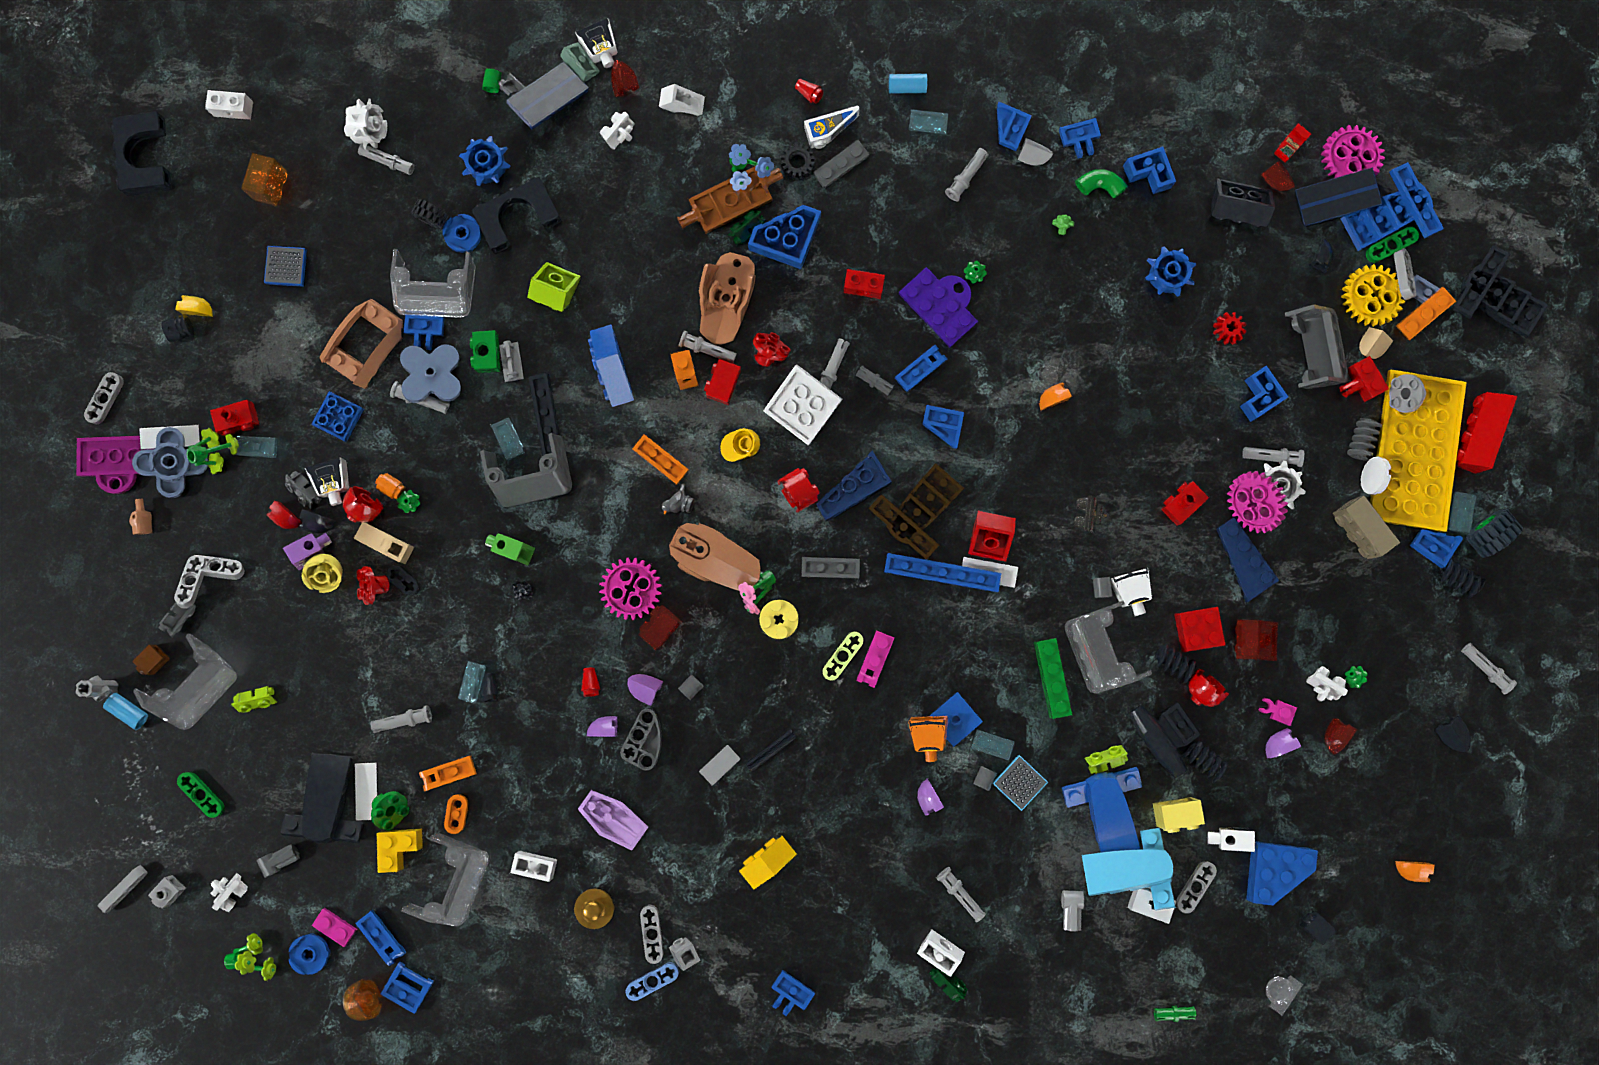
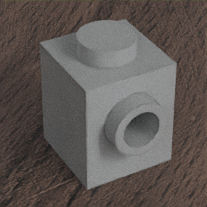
[148,875,186,909]
[669,937,700,971]

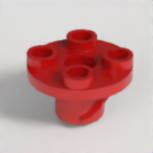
[753,332,790,367]
[357,566,390,605]

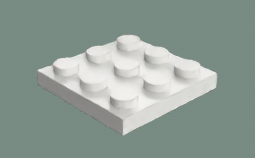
[763,365,842,445]

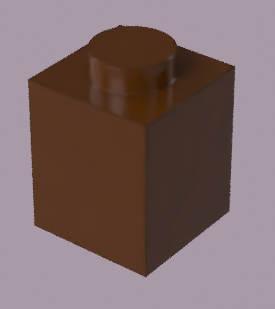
[132,645,170,675]

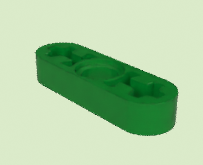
[1366,227,1419,263]
[177,772,225,818]

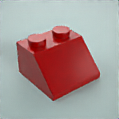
[968,511,1016,562]

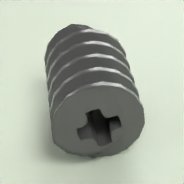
[1347,418,1382,461]

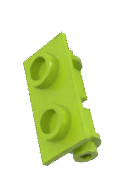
[231,686,277,713]
[1085,745,1128,774]

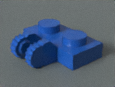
[1059,118,1101,158]
[404,314,445,350]
[771,970,815,1016]

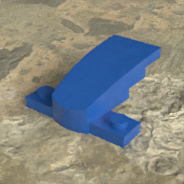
[1340,162,1444,251]
[1062,767,1142,853]

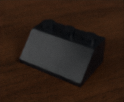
[1211,179,1275,227]

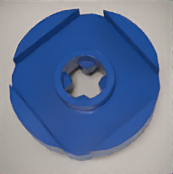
[443,214,482,253]
[289,933,331,975]

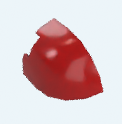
[267,501,303,529]

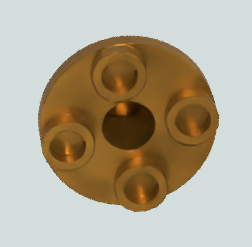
[574,888,614,929]

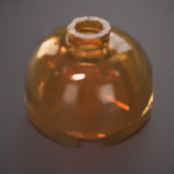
[343,979,382,1021]

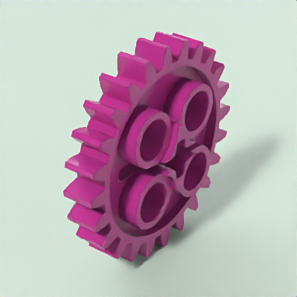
[1321,125,1385,178]
[1227,471,1288,533]
[599,558,662,620]

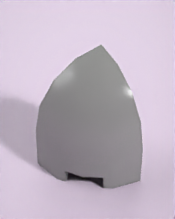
[1018,138,1053,166]

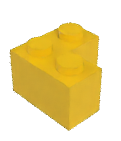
[377,829,422,873]
[739,836,797,889]

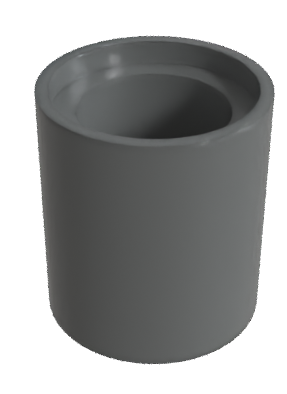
[1093,577,1112,598]
[678,674,704,700]
[973,766,997,791]

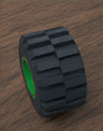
[1466,509,1523,558]

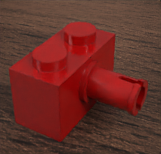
[1339,356,1389,402]
[210,400,259,436]
[1161,481,1209,526]

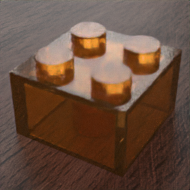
[242,153,287,206]

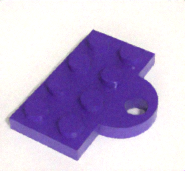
[898,267,978,348]

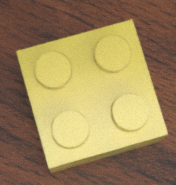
[1153,797,1205,833]

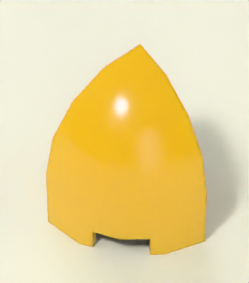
[175,295,213,317]

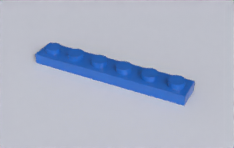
[884,553,1002,593]

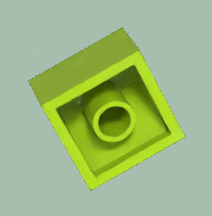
[527,262,581,312]

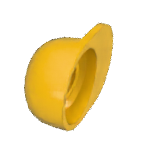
[720,428,760,462]

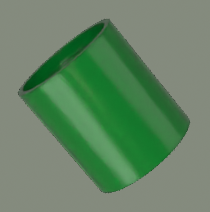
[482,69,502,93]

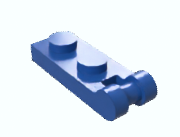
[895,345,947,392]
[355,910,406,966]

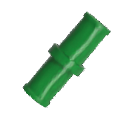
[1154,1006,1196,1022]

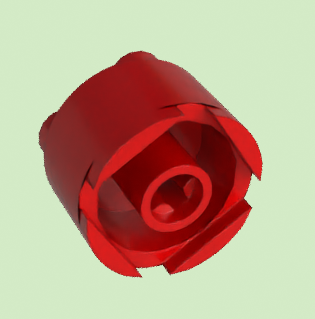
[778,468,820,513]

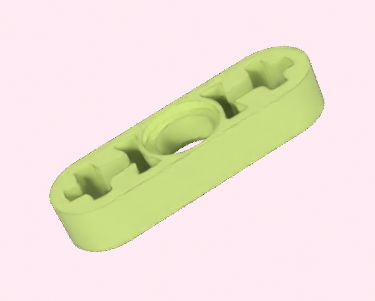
[823,632,863,680]

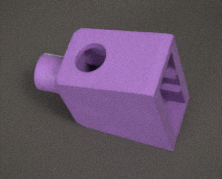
[283,533,332,570]

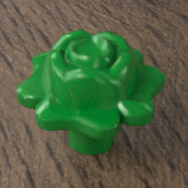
[964,261,987,284]
[397,490,420,513]
[1345,666,1368,688]

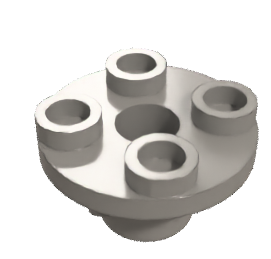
[1389,374,1426,413]

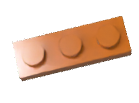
[1396,287,1456,340]
[632,434,689,485]

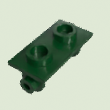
[727,210,766,245]
[929,967,968,1002]

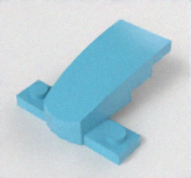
[1082,828,1176,911]

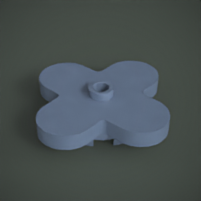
[400,345,461,403]
[132,427,208,498]

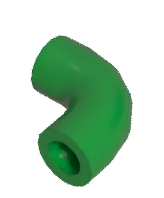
[1075,169,1128,199]

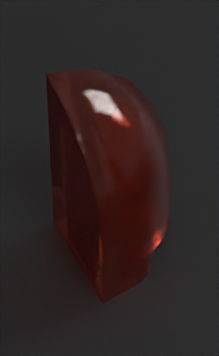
[611,60,639,97]
[1261,161,1295,191]
[1325,718,1357,755]

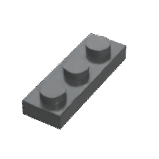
[813,140,869,189]
[802,557,860,579]

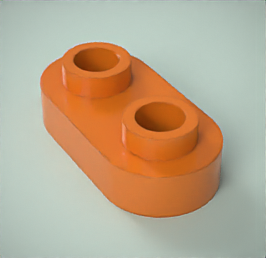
[444,794,468,834]

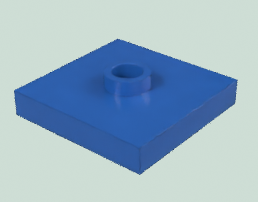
[930,692,983,747]

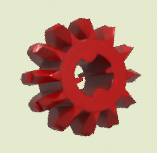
[1213,312,1246,345]

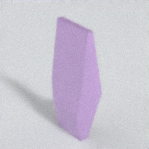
[578,790,648,850]

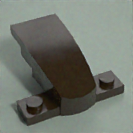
[869,463,964,560]

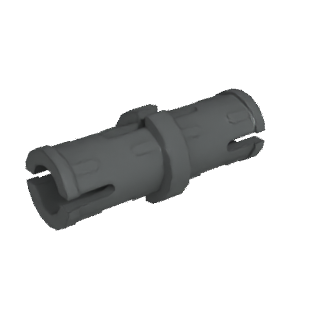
[856,366,894,396]

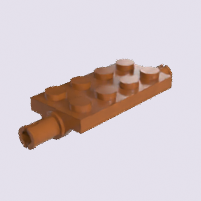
[677,166,784,234]

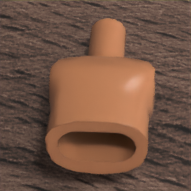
[129,499,152,535]

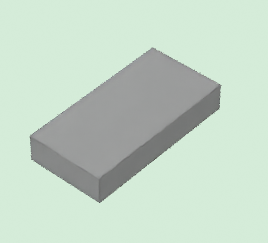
[699,745,741,785]

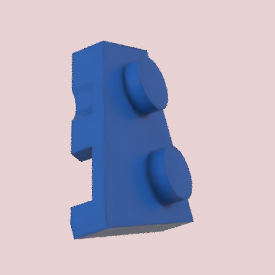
[997,102,1032,151]
[1410,529,1463,568]

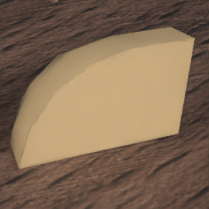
[1359,327,1393,359]

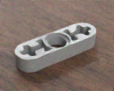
[1394,249,1416,300]
[84,372,124,424]
[1176,861,1217,913]
[98,865,148,913]
[640,905,664,964]

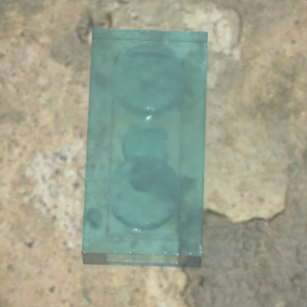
[909,110,948,134]
[491,418,525,461]
[236,436,278,458]
[1448,492,1476,533]
[458,661,486,703]
[971,730,1014,760]

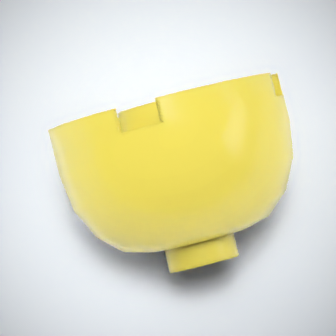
[302,554,343,593]

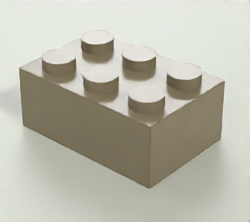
[1333,496,1400,559]

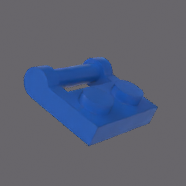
[381,962,434,1014]

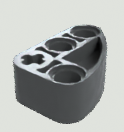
[620,709,662,770]

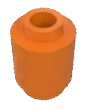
[375,473,406,500]

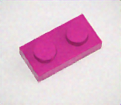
[312,908,357,947]

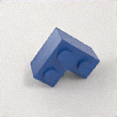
[1123,147,1176,194]
[1240,366,1288,422]

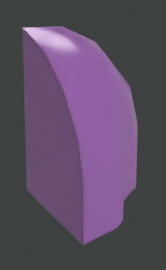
[628,674,663,706]
[587,716,618,737]
[1266,728,1301,758]
[917,779,944,815]

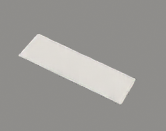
[140,425,200,449]
[962,557,1018,588]
[355,763,377,820]

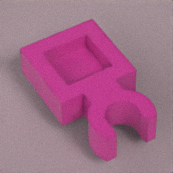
[1259,698,1297,726]

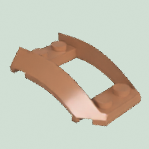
[320,299,403,389]

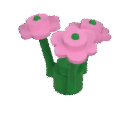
[738,570,776,614]

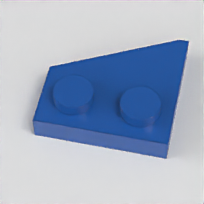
[923,405,964,449]

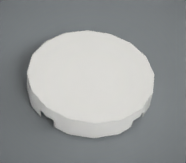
[1361,457,1391,495]

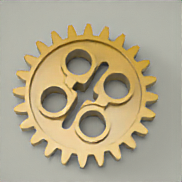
[1341,264,1405,327]

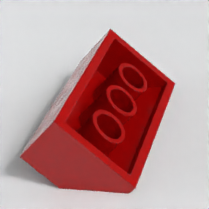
[1455,392,1517,474]

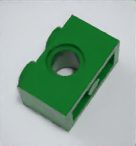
[470,330,500,373]

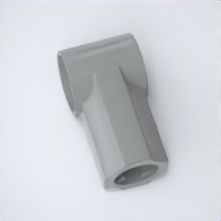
[1061,890,1084,931]

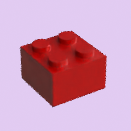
[1174,607,1225,652]

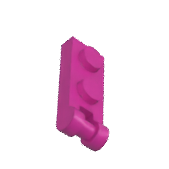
[856,631,894,688]

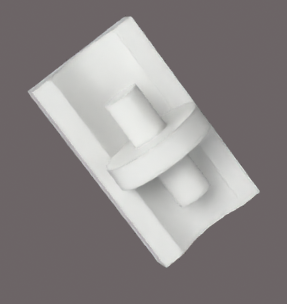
[600,112,635,149]
[1306,667,1348,701]
[211,873,248,912]

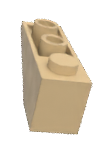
[354,523,414,564]

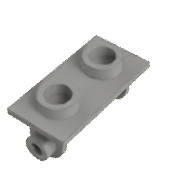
[499,341,524,382]

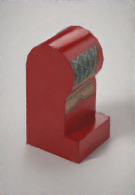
[1273,123,1311,163]

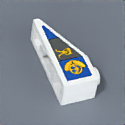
[804,106,859,149]

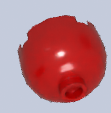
[343,486,383,523]
[1188,669,1229,707]

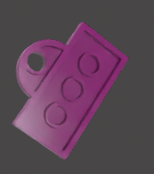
[76,436,155,494]

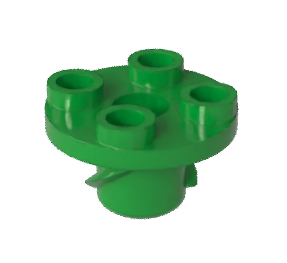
[371,791,409,831]

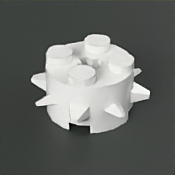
[344,99,387,150]
[1264,460,1306,509]

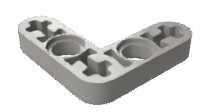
[174,555,245,608]

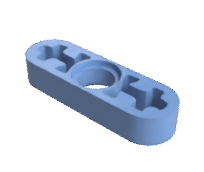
[626,962,679,1001]

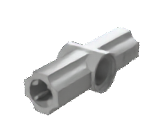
[76,675,119,702]

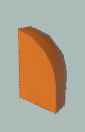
[1039,382,1072,411]
[1395,861,1434,882]

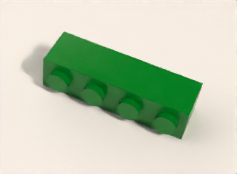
[1034,638,1072,719]

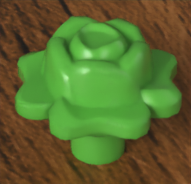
[1052,215,1074,235]

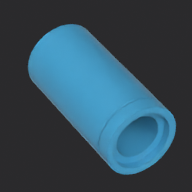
[889,74,927,93]
[103,693,148,730]

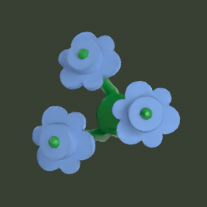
[729,144,774,191]

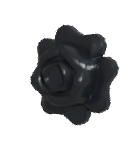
[512,581,534,600]

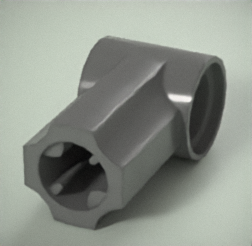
[256,844,300,878]

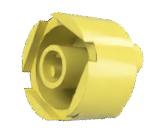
[759,600,798,639]

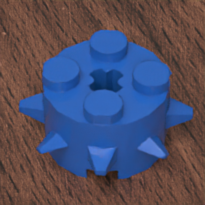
[459,136,510,186]
[1145,247,1196,297]

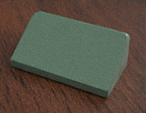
[561,42,599,83]

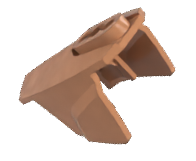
[699,252,756,345]
[669,523,760,591]

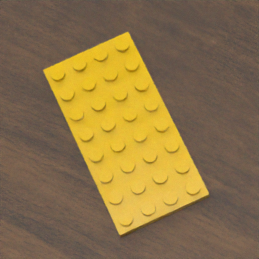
[1370,370,1466,532]

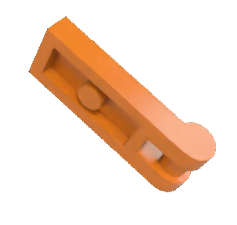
[419,756,477,791]

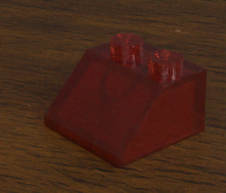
[1235,620,1278,661]

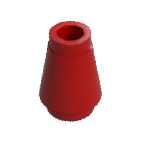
[795,79,824,103]
[581,667,601,697]

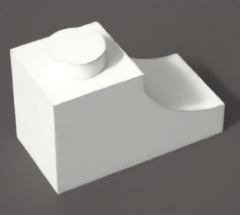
[659,84,705,116]

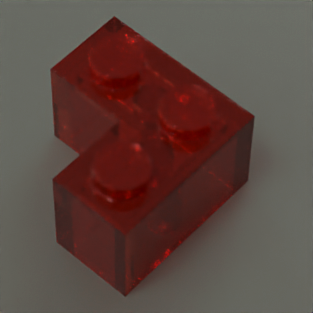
[638,605,683,650]

